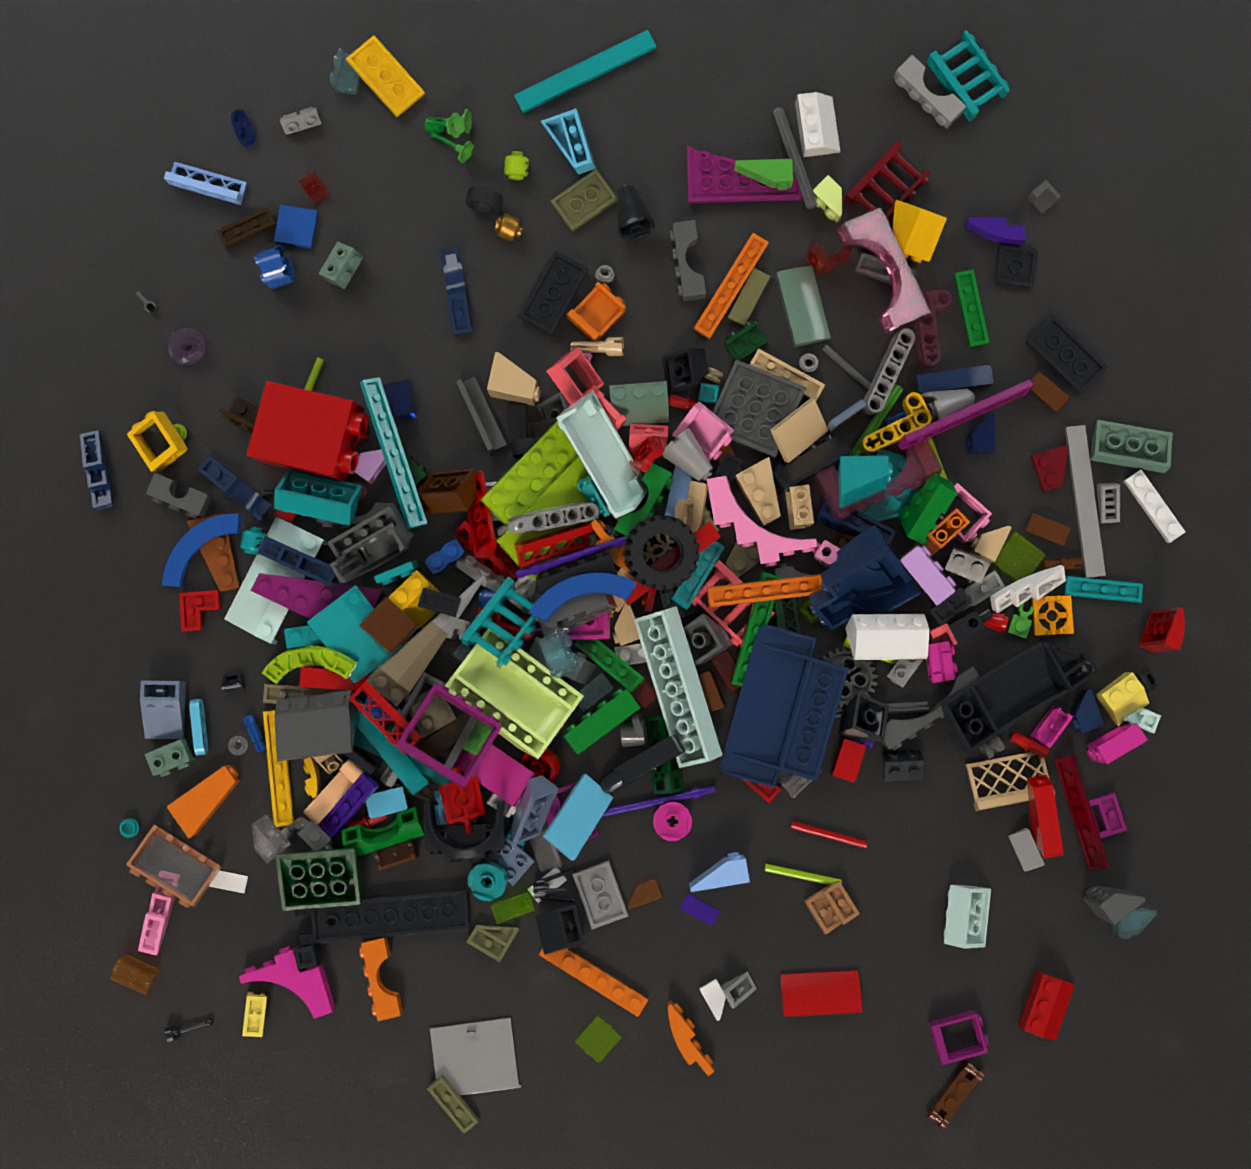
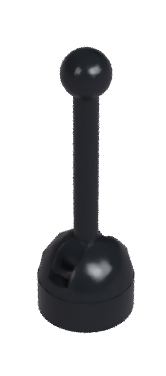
[164,1018,213,1043]

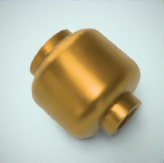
[494,213,523,241]

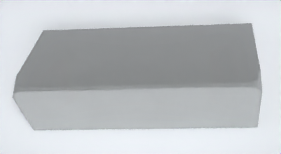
[1008,828,1045,872]

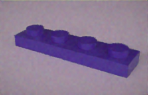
[318,772,379,839]

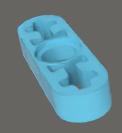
[189,699,208,756]

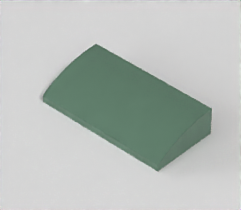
[776,266,831,348]
[1090,420,1173,473]

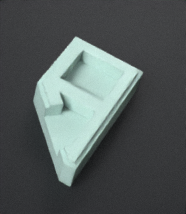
[1122,708,1161,733]

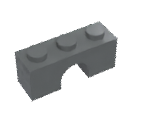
[146,473,213,519]

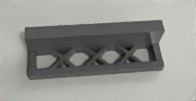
[456,377,507,454]

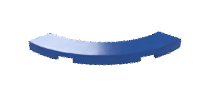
[162,514,242,587]
[529,573,637,623]

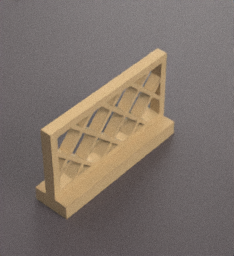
[966,752,1055,811]

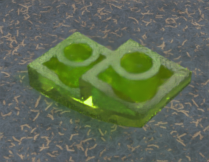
[490,892,535,924]

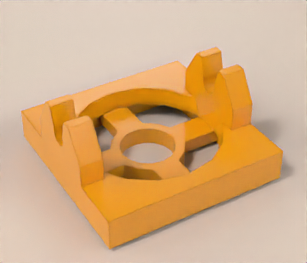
[1031,595,1074,636]

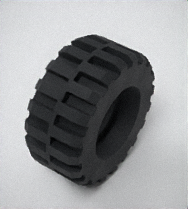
[623,515,700,590]

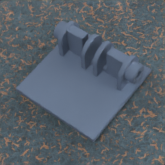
[484,836,535,886]

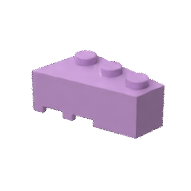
[900,544,956,605]

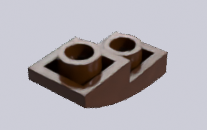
[1030,372,1070,413]
[1026,513,1072,546]

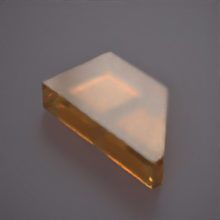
[628,879,662,910]

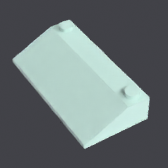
[557,390,648,518]
[224,517,327,644]

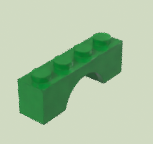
[614,463,674,537]
[341,807,425,857]

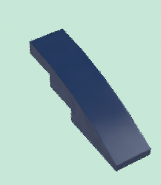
[915,365,994,395]
[80,430,114,511]
[257,536,335,586]

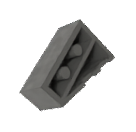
[549,593,617,632]
[528,636,597,686]

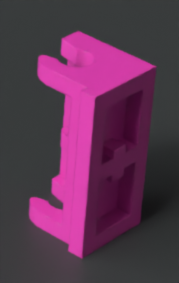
[1029,705,1073,748]

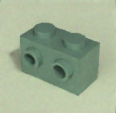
[318,241,364,290]
[145,739,195,777]

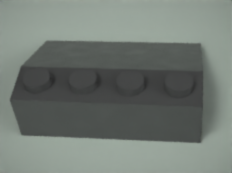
[274,690,358,761]

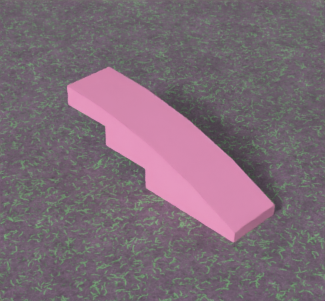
[138,870,180,955]

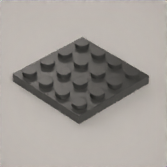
[713,360,806,458]

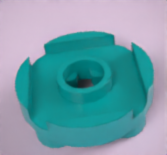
[468,861,507,901]

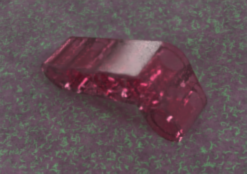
[913,290,952,369]

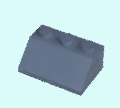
[511,775,559,845]

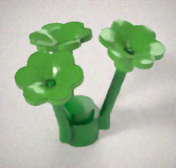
[425,109,474,164]

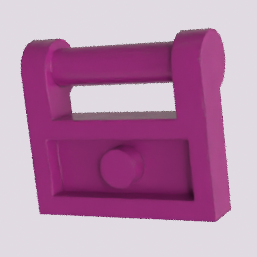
[1088,793,1127,838]

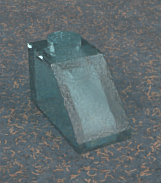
[1112,908,1157,939]

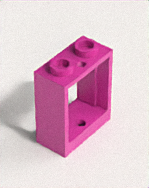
[1085,723,1148,764]

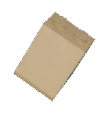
[487,352,541,406]

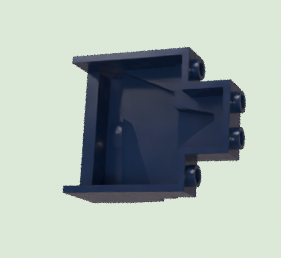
[809,525,920,631]

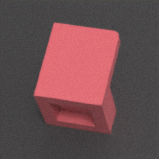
[929,623,958,645]

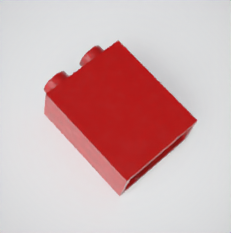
[246,381,368,482]

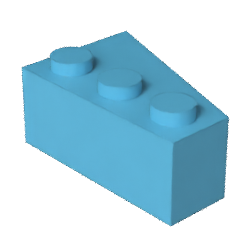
[541,109,596,175]

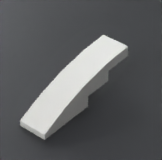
[990,565,1066,614]

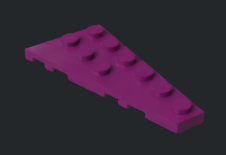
[687,146,802,203]
[250,573,383,619]

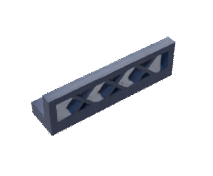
[815,496,896,544]

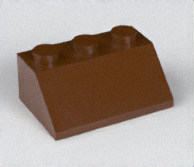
[417,468,477,514]

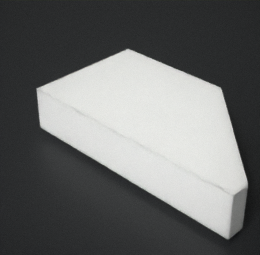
[699,979,726,1021]

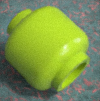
[504,151,529,180]

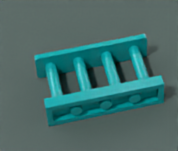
[926,30,1010,122]
[461,577,541,669]

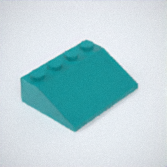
[307,585,402,684]

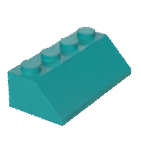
[274,469,362,526]

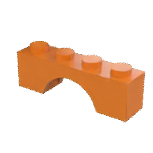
[359,937,403,1021]

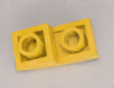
[303,757,321,798]

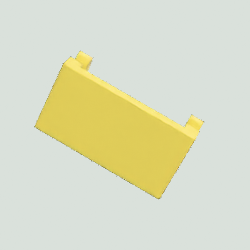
[242,992,267,1037]

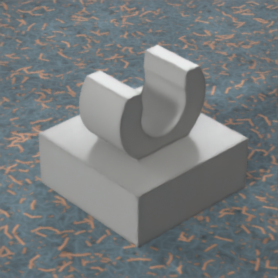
[380,765,401,788]

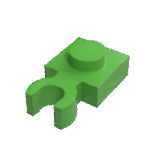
[1006,603,1034,639]

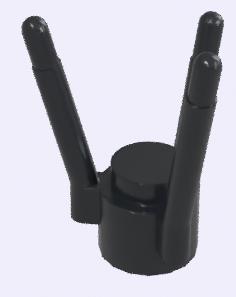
[533,868,576,902]

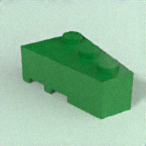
[898,473,957,546]

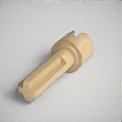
[570,337,624,356]

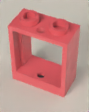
[546,347,604,405]

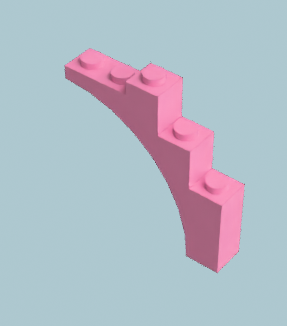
[707,476,817,567]

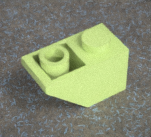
[813,175,842,222]

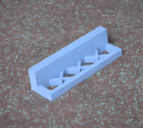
[164,162,247,205]

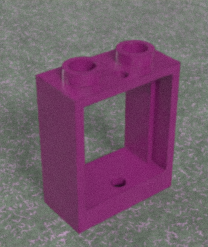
[928,1010,989,1065]

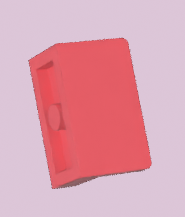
[629,423,668,453]

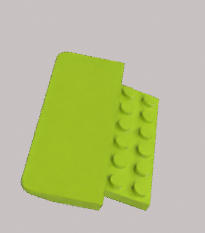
[480,420,590,579]

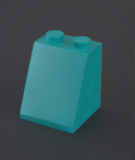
[838,456,892,507]

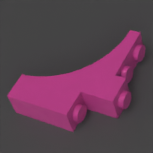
[239,946,336,1019]

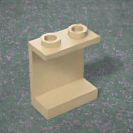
[785,485,814,530]

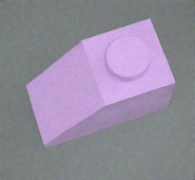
[355,449,386,484]

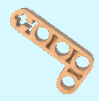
[303,759,367,825]

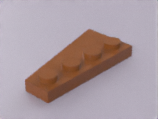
[186,513,240,592]

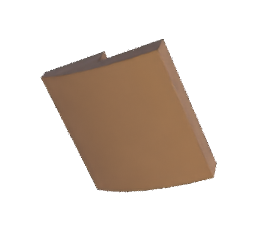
[804,881,860,934]

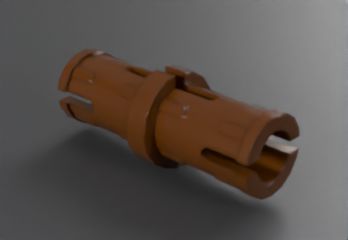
[1041,557,1083,571]

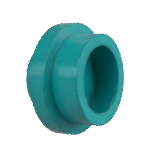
[119,818,140,838]

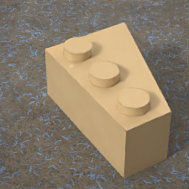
[734,457,781,527]

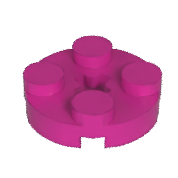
[653,802,692,841]

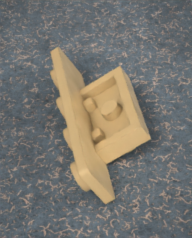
[671,481,708,538]

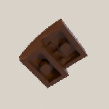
[359,597,417,654]

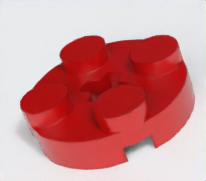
[629,436,664,472]

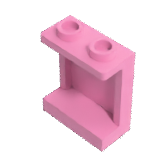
[672,402,735,462]

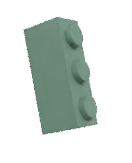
[609,381,669,427]

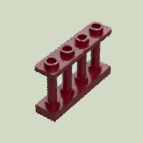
[844,141,931,230]

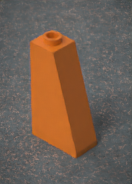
[167,765,240,839]

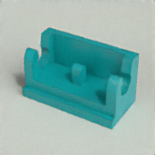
[577,475,610,519]

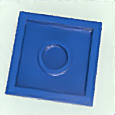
[274,205,319,249]

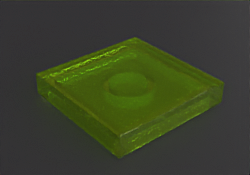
[992,532,1046,581]

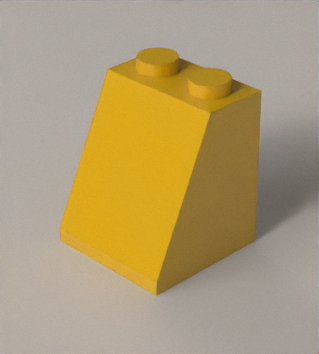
[891,200,947,263]
[388,570,440,627]

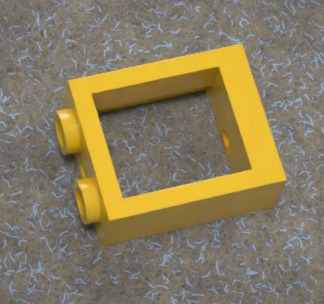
[127,411,188,472]

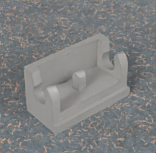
[447,618,472,640]

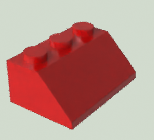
[1018,970,1075,1040]

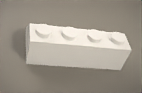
[845,614,929,660]

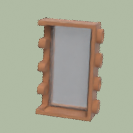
[126,825,222,908]

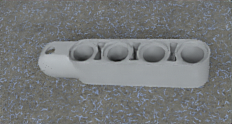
[507,501,599,533]

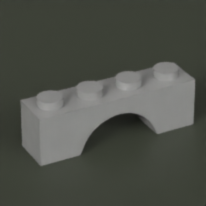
[893,55,966,129]

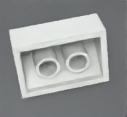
[795,92,840,157]

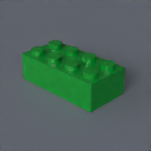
[564,688,641,755]

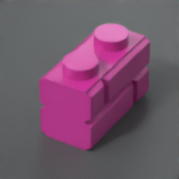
[926,640,958,683]

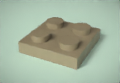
[404,689,457,738]

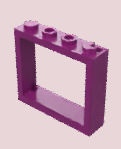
[395,683,502,788]

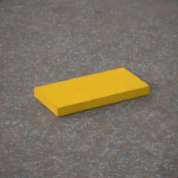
[346,35,425,118]

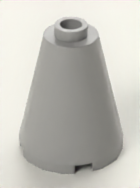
[921,389,975,424]
[662,428,713,482]

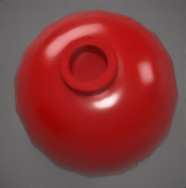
[521,747,561,783]

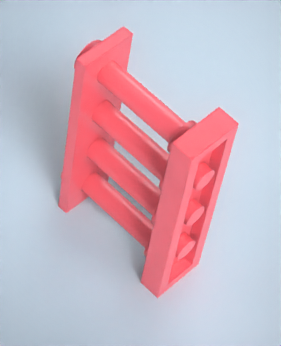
[691,560,775,647]

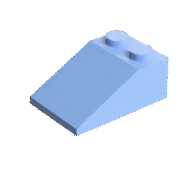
[689,852,750,892]

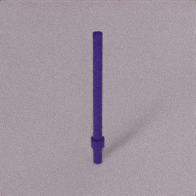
[515,536,627,578]
[602,785,715,817]

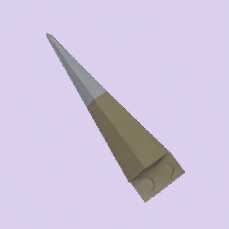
[366,575,485,706]

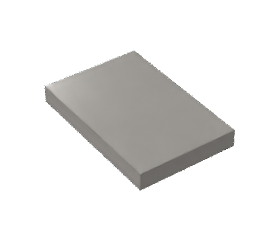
[572,860,629,929]

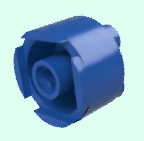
[254,245,295,289]

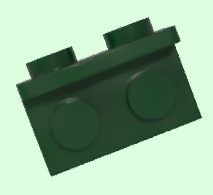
[724,321,768,361]

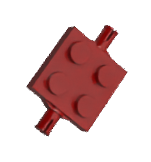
[439,766,485,834]

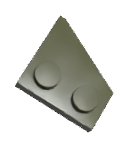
[467,925,519,962]

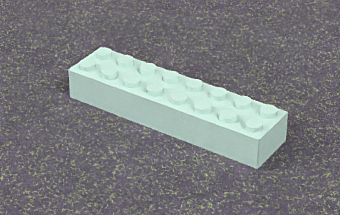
[634,606,722,768]

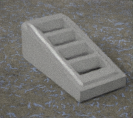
[1097,483,1120,524]

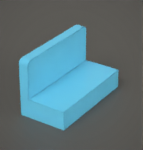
[366,786,408,819]

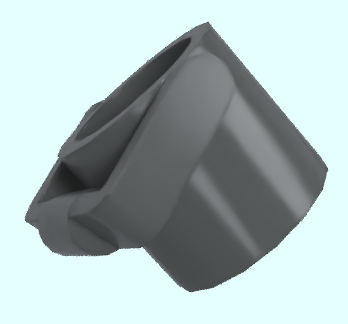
[620,713,647,747]

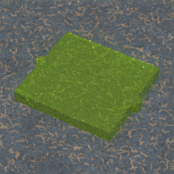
[575,1015,622,1063]

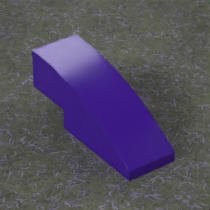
[964,217,1025,246]

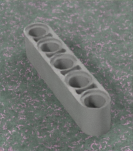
[862,328,915,416]

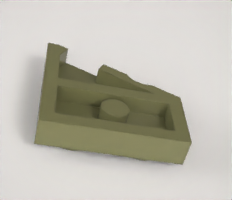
[725,541,760,578]

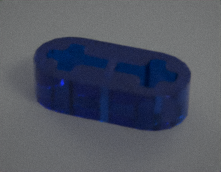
[231,109,256,146]

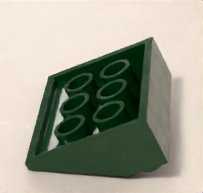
[275,847,364,911]

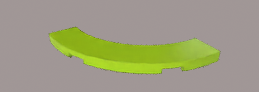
[262,646,358,684]

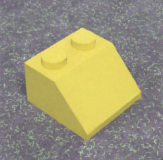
[1095,672,1149,726]

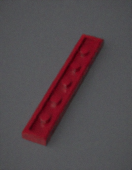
[1054,754,1110,871]

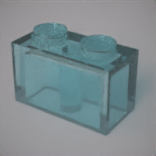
[539,631,578,679]

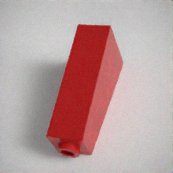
[299,667,372,691]
[1027,775,1064,859]

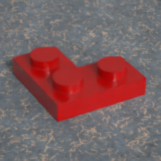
[179,590,221,632]

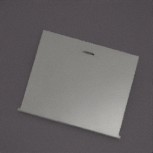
[430,1017,521,1096]

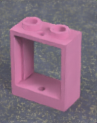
[937,483,992,544]

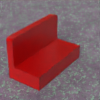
[830,737,866,782]

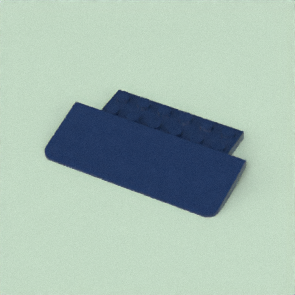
[720,625,849,788]

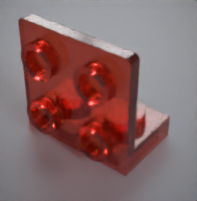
[805,241,854,275]

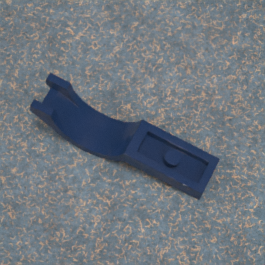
[439,246,472,335]
[198,455,273,521]

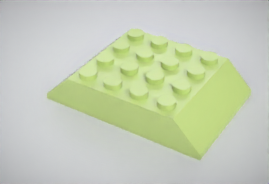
[445,628,584,759]

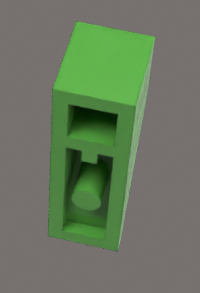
[734,159,793,190]

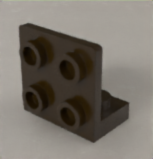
[219,396,259,434]

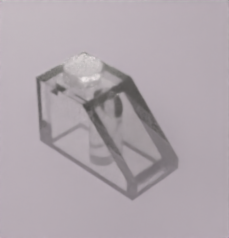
[252,815,291,864]

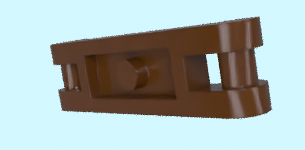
[927,1060,985,1129]

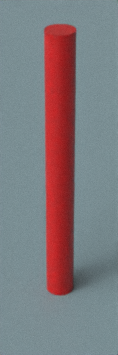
[790,821,867,848]

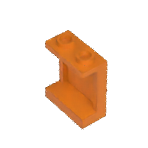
[567,282,626,342]

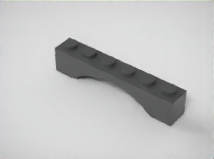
[882,667,980,750]

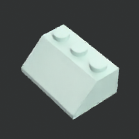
[944,885,991,948]

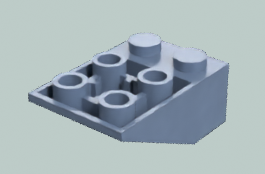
[140,681,186,739]

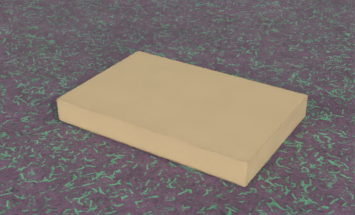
[770,398,829,463]

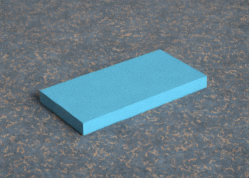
[543,774,613,861]

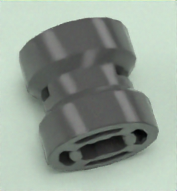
[979,736,1005,759]

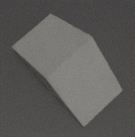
[721,972,757,1008]

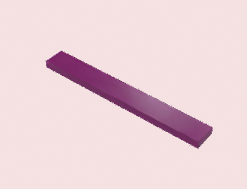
[898,379,1033,450]

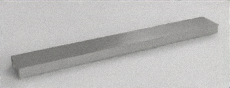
[1064,425,1106,578]

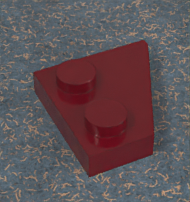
[1031,445,1068,493]

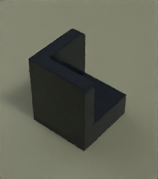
[293,943,321,970]

